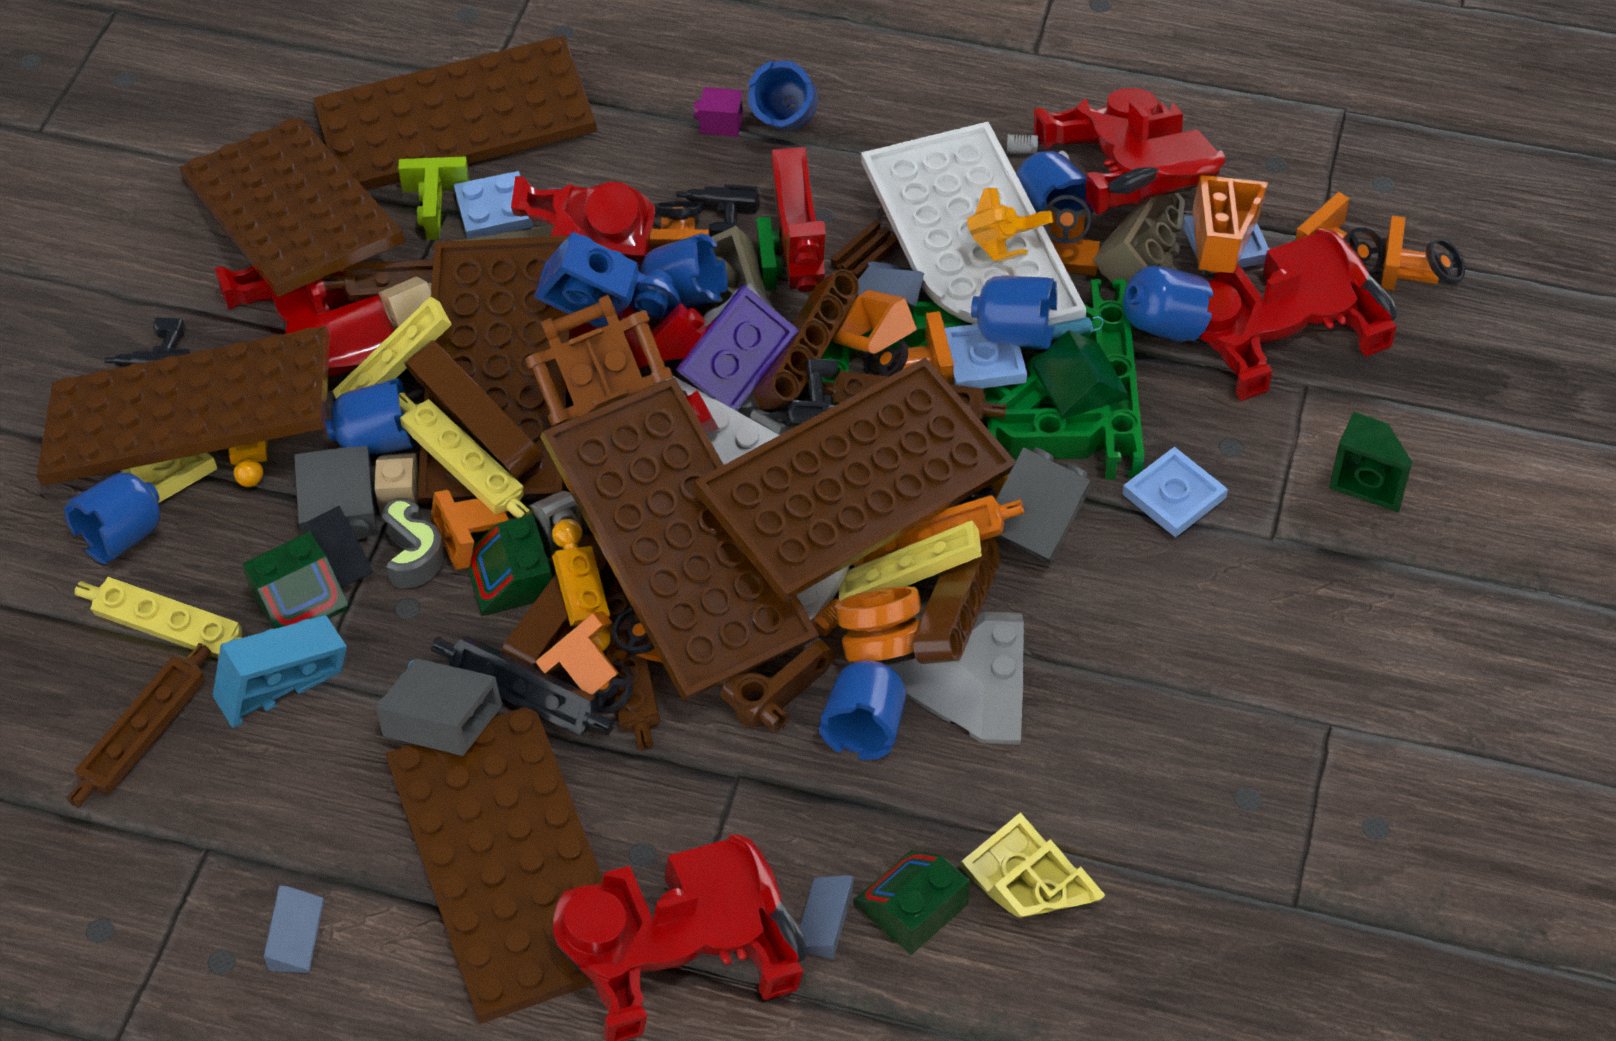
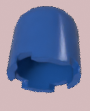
[748,60,819,131]
[1016,151,1094,228]
[641,233,728,309]
[1123,266,1213,343]
[971,275,1058,349]
[326,378,416,457]
[63,472,160,564]
[819,660,906,760]

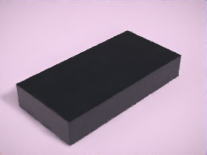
[306,505,374,589]

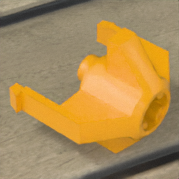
[967,188,1053,262]

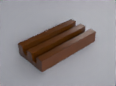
[831,220,900,280]

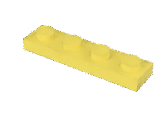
[333,296,452,399]
[839,520,982,601]

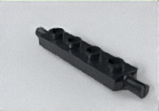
[431,636,615,736]

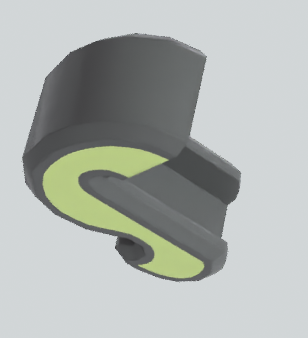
[382,499,445,589]

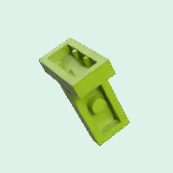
[398,157,470,240]

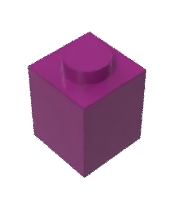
[694,87,744,137]

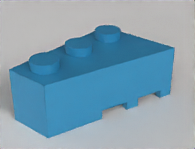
[213,615,347,729]

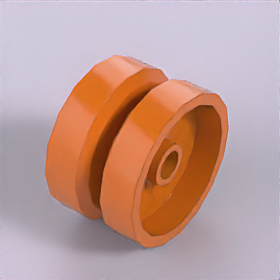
[835,586,922,662]

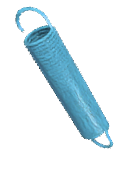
[1049,316,1103,340]

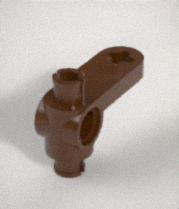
[717,640,835,733]

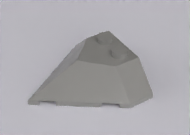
[883,611,1024,745]

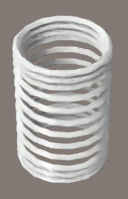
[1007,134,1038,154]

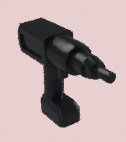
[676,184,760,237]
[104,318,190,367]
[785,359,838,426]

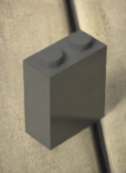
[294,446,378,539]
[994,447,1091,565]
[375,658,502,756]

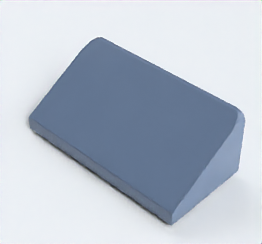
[856,267,924,307]
[799,875,854,960]
[264,885,324,973]

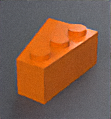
[1192,175,1268,273]

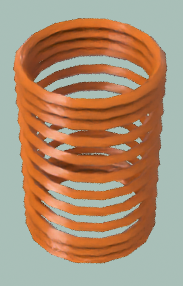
[811,599,840,636]

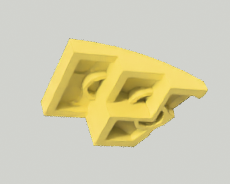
[121,453,218,503]
[959,812,1105,918]

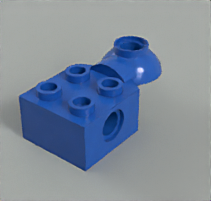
[534,232,680,328]

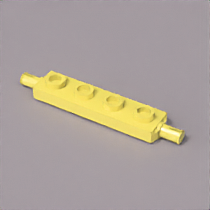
[399,392,532,518]
[75,577,242,659]

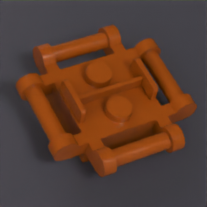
[524,295,674,427]

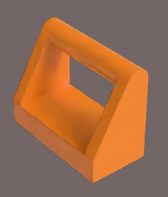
[833,290,917,354]

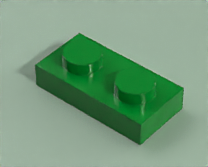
[757,217,783,291]

